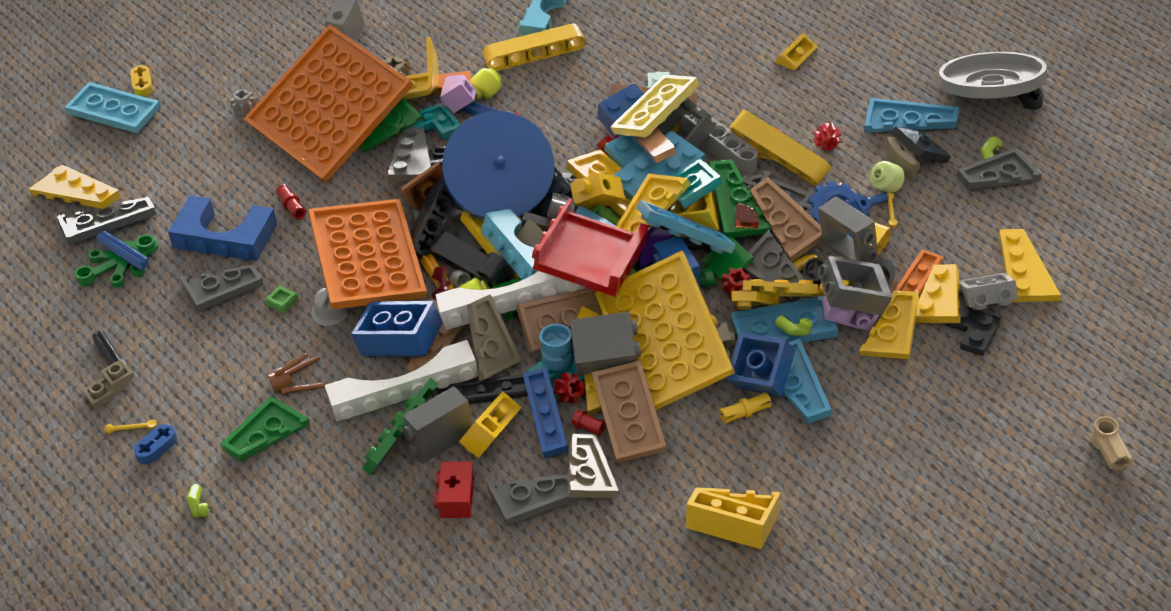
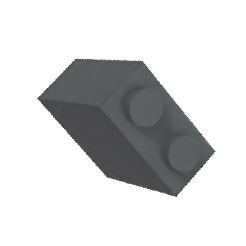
[570,311,641,375]
[403,386,472,464]

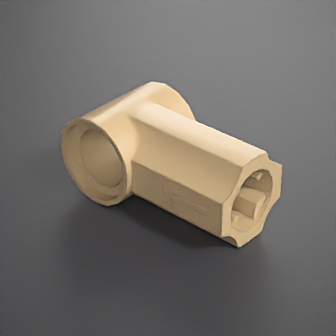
[1091,416,1132,471]

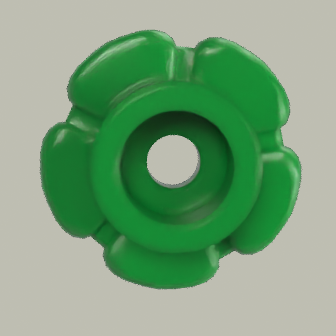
[700,266,717,289]

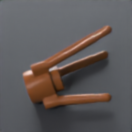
[268,353,326,395]

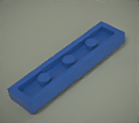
[523,367,569,458]

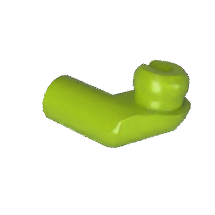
[980,136,1002,160]
[775,315,813,336]
[186,484,209,519]

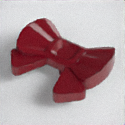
[431,267,451,300]

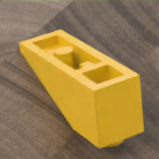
[459,392,522,458]

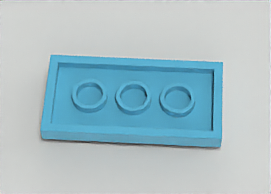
[65,82,161,134]

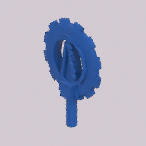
[809,181,888,238]

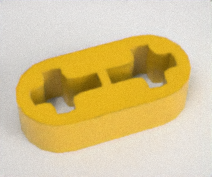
[130,65,153,97]

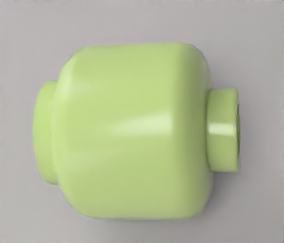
[870,161,904,193]

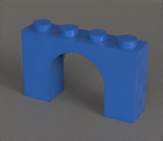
[168,195,277,261]

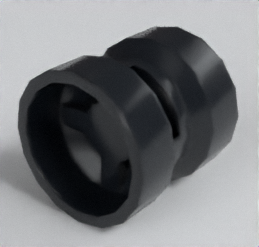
[803,257,824,286]

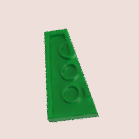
[709,159,771,238]
[362,378,438,474]

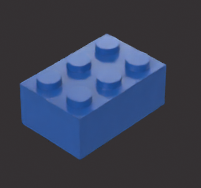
[351,301,443,356]

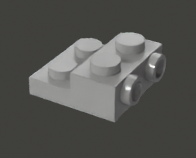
[959,273,1018,310]

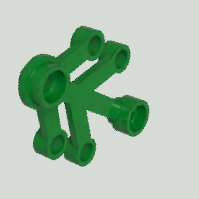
[74,234,158,288]

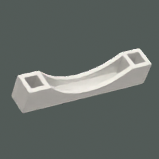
[436,271,586,330]
[325,340,479,422]

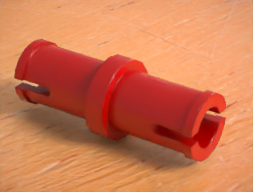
[276,184,307,220]

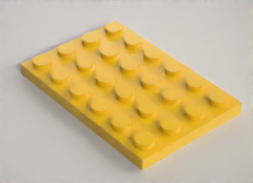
[595,251,735,410]

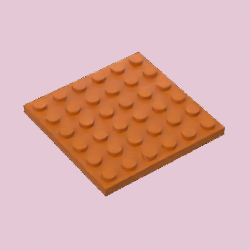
[244,24,414,183]

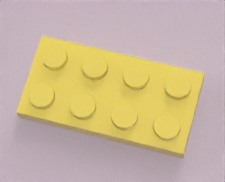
[611,75,700,137]

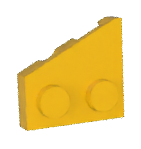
[732,291,779,311]

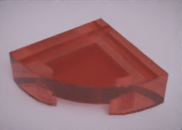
[735,203,759,228]

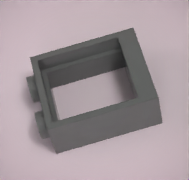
[657,98,716,149]
[818,197,879,263]
[818,255,893,315]

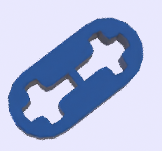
[134,424,177,464]

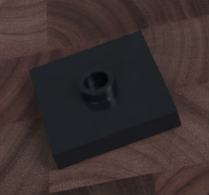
[892,126,951,163]

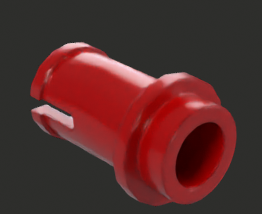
[572,410,606,436]

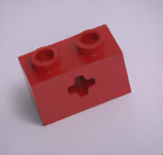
[434,461,475,518]

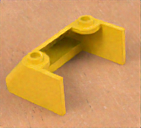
[403,37,439,99]

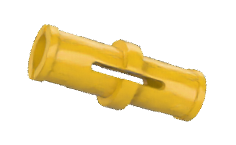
[719,392,772,424]

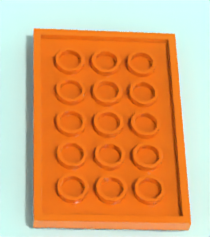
[308,199,427,310]

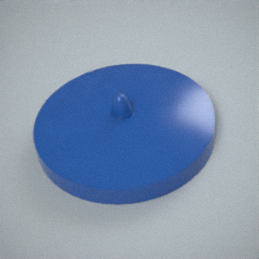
[442,111,554,220]

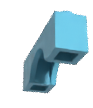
[519,0,567,36]
[482,209,538,280]

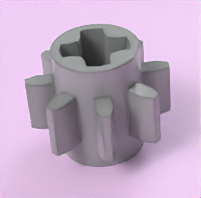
[229,89,257,115]

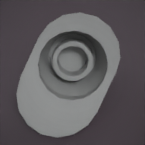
[311,287,351,326]

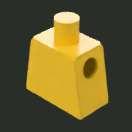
[571,172,625,211]

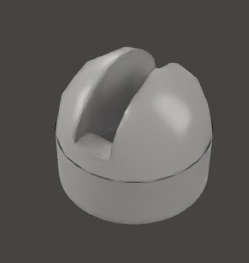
[450,270,471,288]

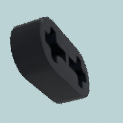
[1017,88,1044,110]

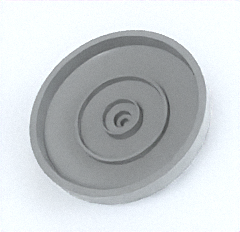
[939,52,1047,99]

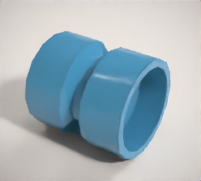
[539,324,574,371]

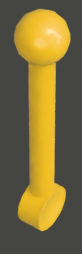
[887,192,898,228]
[104,420,157,434]

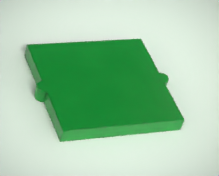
[701,236,754,283]

